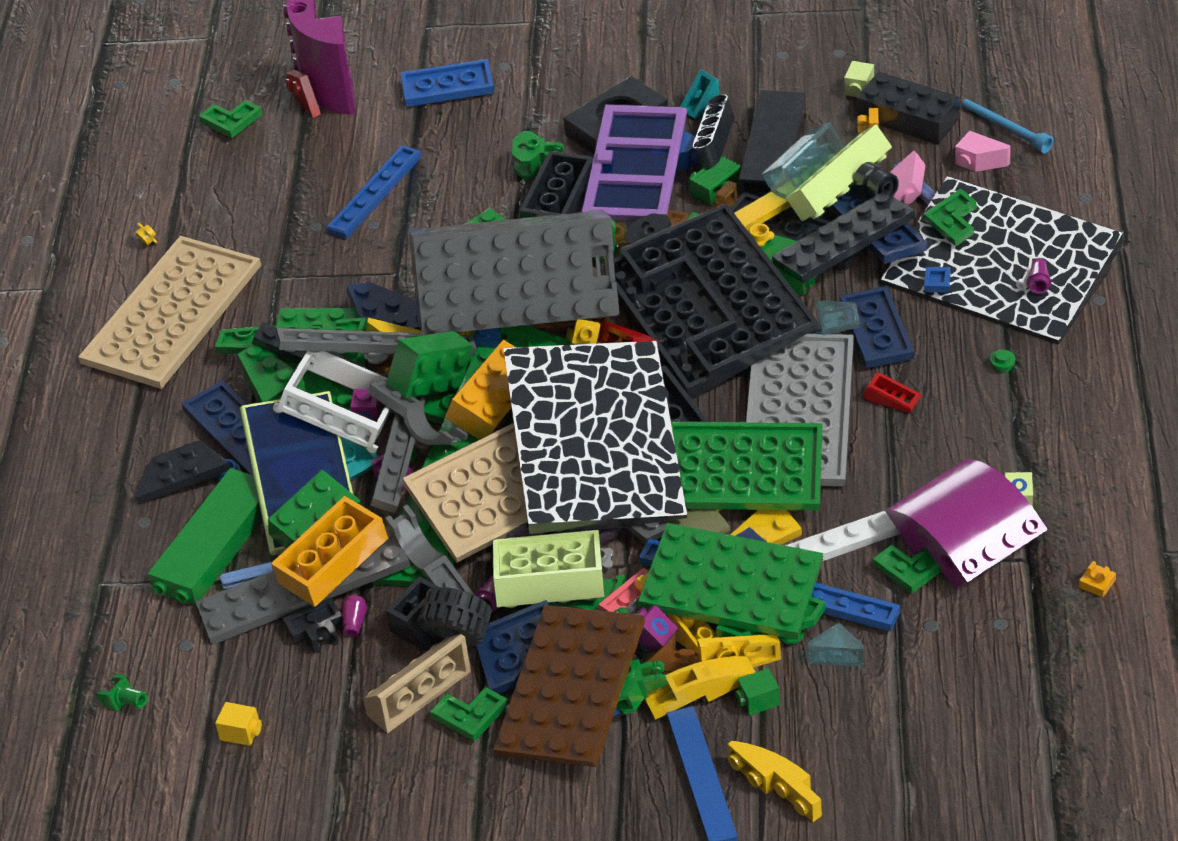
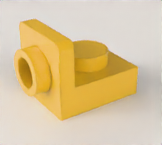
[566,319,600,345]

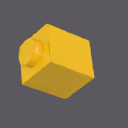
[215,702,262,746]

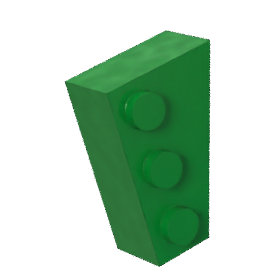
[238,344,306,424]

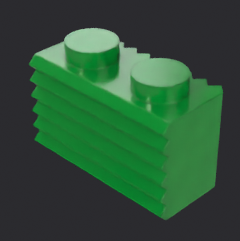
[689,155,741,205]

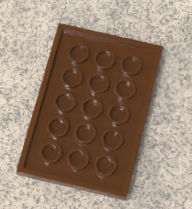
[493,605,645,767]

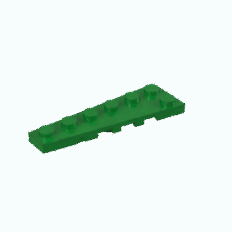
[215,318,367,359]

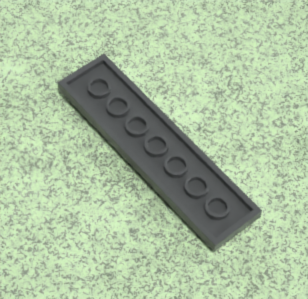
[196,526,410,645]

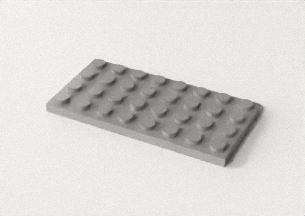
[746,334,854,486]

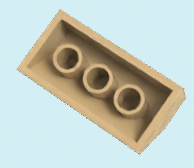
[363,634,471,733]

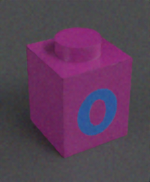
[351,389,382,422]
[636,605,678,653]

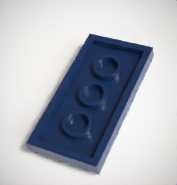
[840,286,914,368]

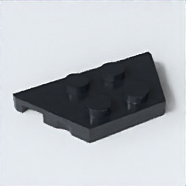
[135,440,230,505]

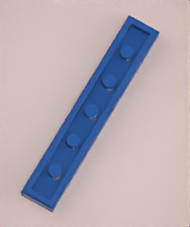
[326,145,421,240]
[667,706,738,841]

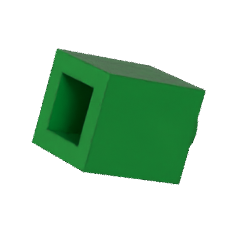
[735,668,780,716]

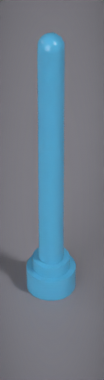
[962,99,1054,154]

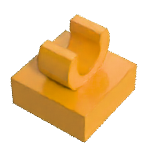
[857,108,879,134]
[1079,561,1116,598]

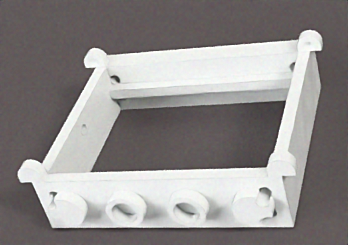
[273,351,395,453]

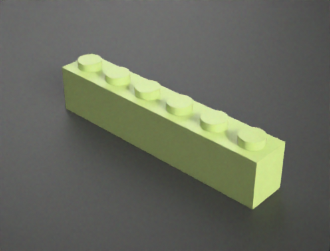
[786,124,892,221]

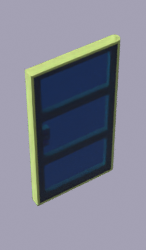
[240,391,353,555]

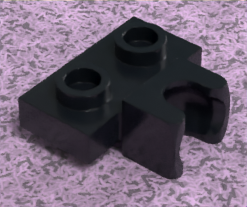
[283,598,343,653]

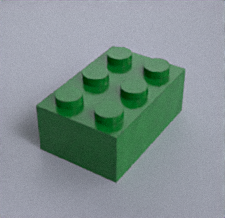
[387,331,473,398]
[268,469,360,549]

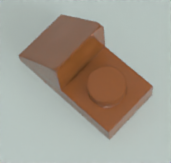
[644,632,699,672]

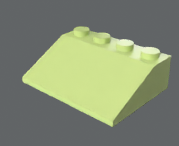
[493,530,604,608]

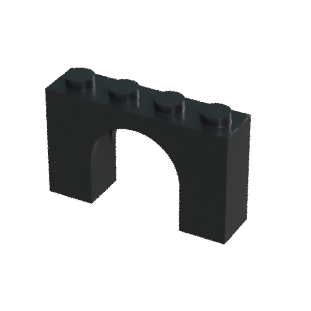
[563,76,668,155]

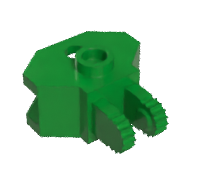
[512,131,564,179]
[616,659,667,715]

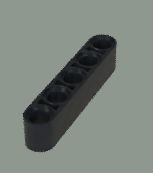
[693,95,735,168]

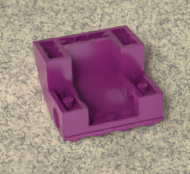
[283,0,355,115]
[885,459,1048,589]

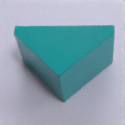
[680,69,719,119]

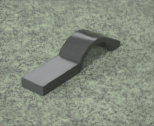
[368,379,468,445]
[385,505,474,595]

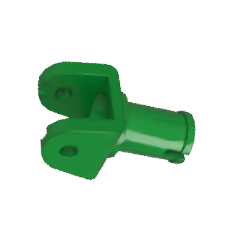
[96,674,148,711]

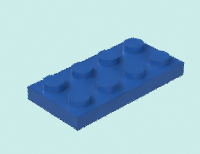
[401,59,494,107]

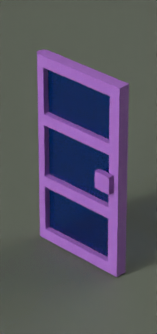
[582,105,687,222]

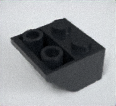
[386,576,441,651]

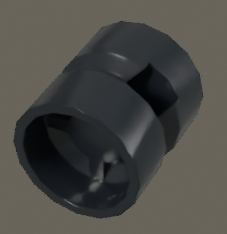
[854,161,899,197]

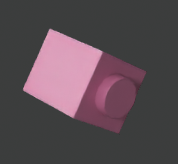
[955,131,1011,172]
[891,151,925,206]

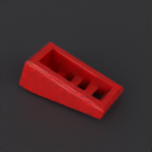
[863,371,922,413]

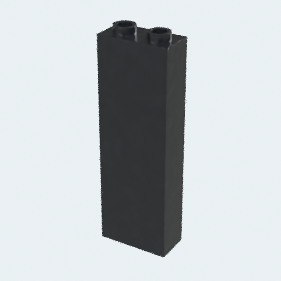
[739,90,806,197]

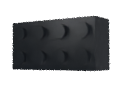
[857,71,960,145]
[519,151,593,219]

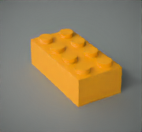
[445,340,516,440]
[271,496,388,607]

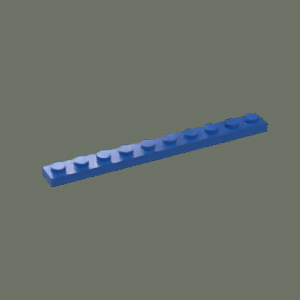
[639,539,900,632]

